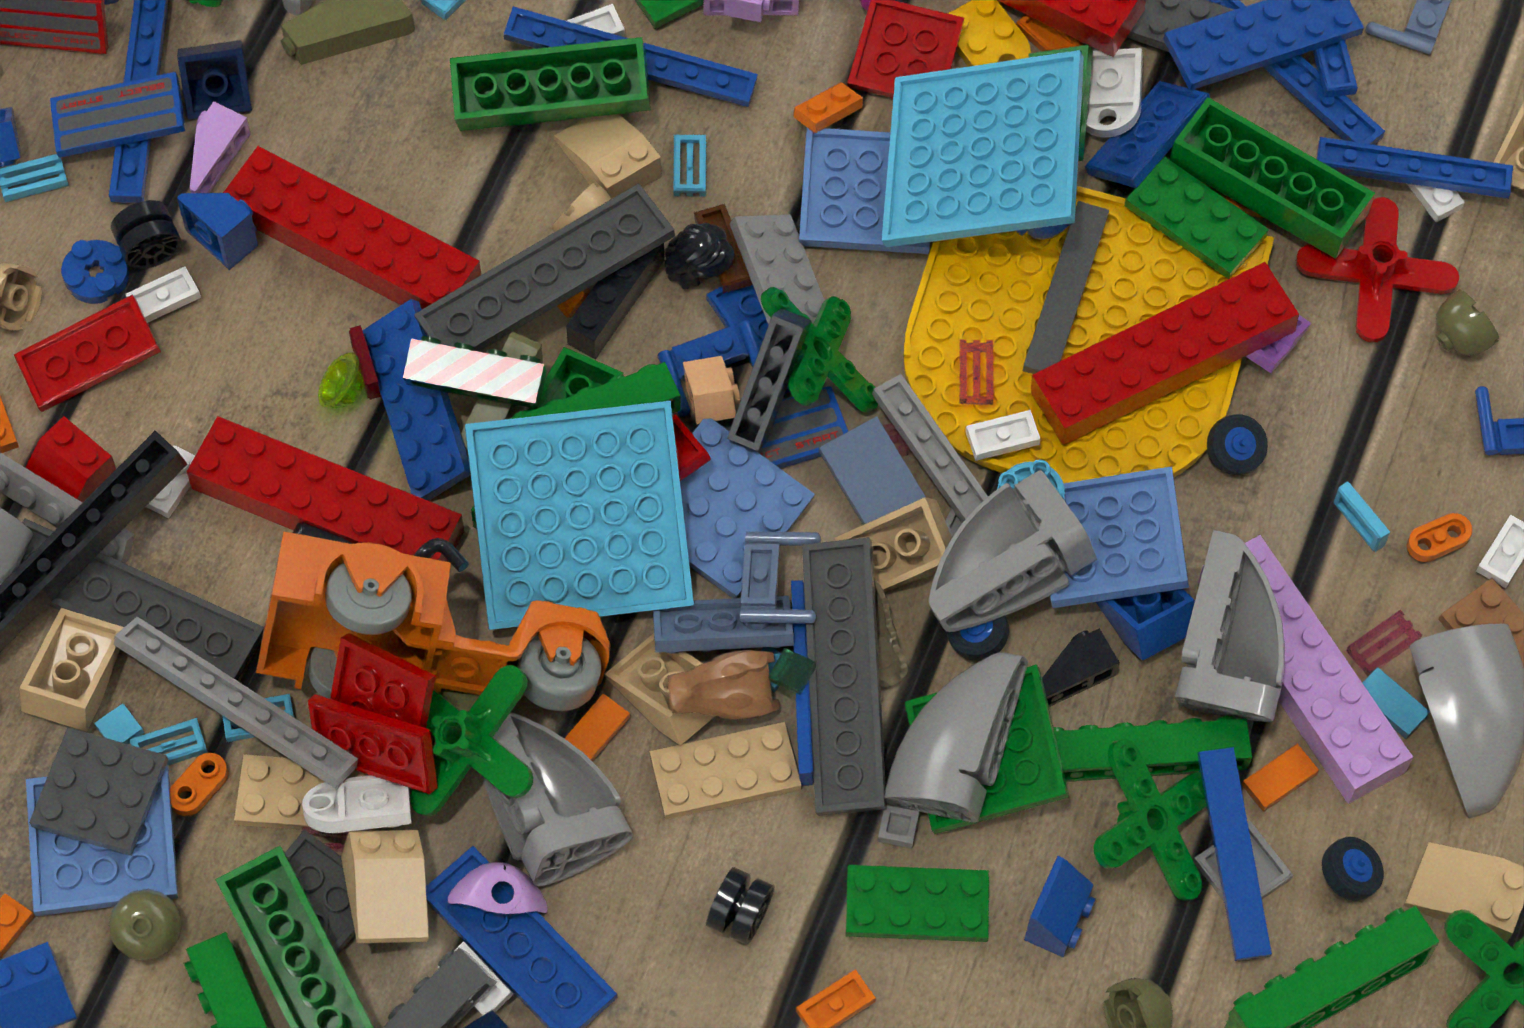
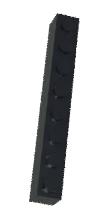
[0,431,187,652]

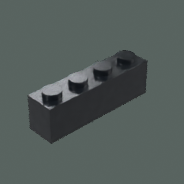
[566,243,665,360]
[727,308,812,451]

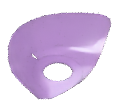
[448,862,547,914]

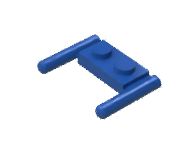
[657,321,760,417]
[1475,386,1524,455]

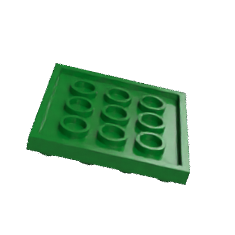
[905,664,1069,834]

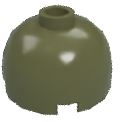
[1436,289,1499,356]
[109,889,182,961]
[1103,978,1173,1028]

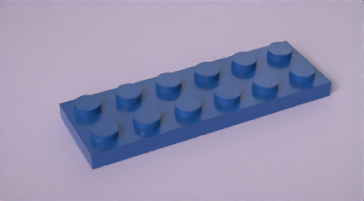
[1163,0,1364,91]
[362,299,470,501]
[426,846,617,1028]

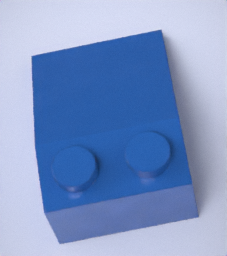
[1096,589,1195,661]

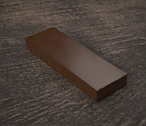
[694,204,753,293]

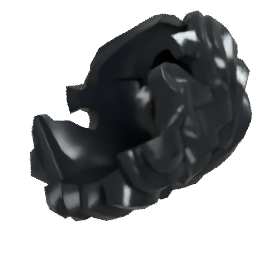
[664,223,734,289]

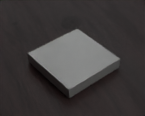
[1194,821,1293,901]

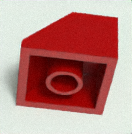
[25,416,116,503]

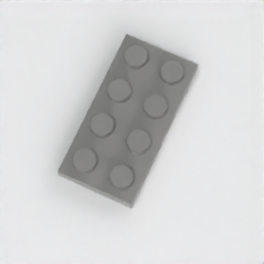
[730,214,825,325]

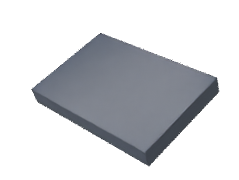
[818,416,926,525]

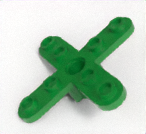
[761,287,878,413]
[410,665,534,816]
[1094,738,1207,901]
[1444,910,1524,1028]

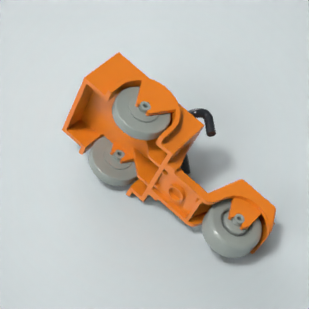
[256,531,610,711]

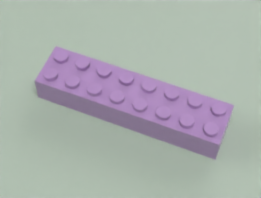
[1198,535,1413,804]

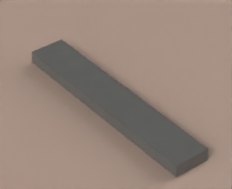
[1023,201,1109,374]

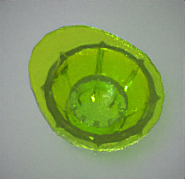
[318,352,364,409]

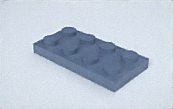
[653,596,794,654]

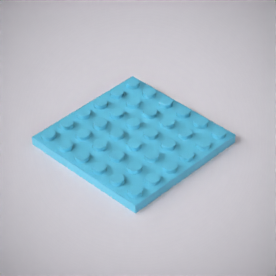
[882,50,1084,247]
[465,401,694,630]

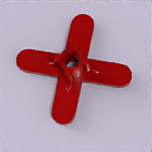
[1296,197,1459,342]

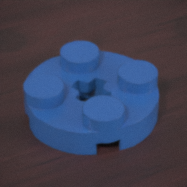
[61,240,129,304]

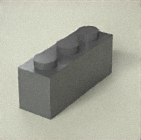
[384,948,497,1028]

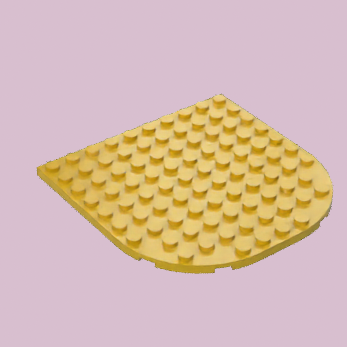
[903,186,1275,483]

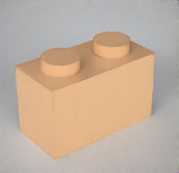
[683,356,740,424]

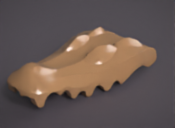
[667,650,780,720]

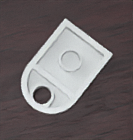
[1086,48,1143,137]
[302,775,412,833]

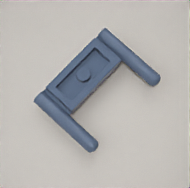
[1366,0,1451,55]
[740,531,821,624]

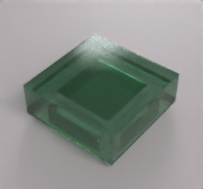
[769,648,816,695]

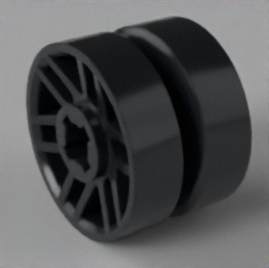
[110,200,182,269]
[706,867,775,945]

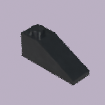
[1042,628,1120,707]

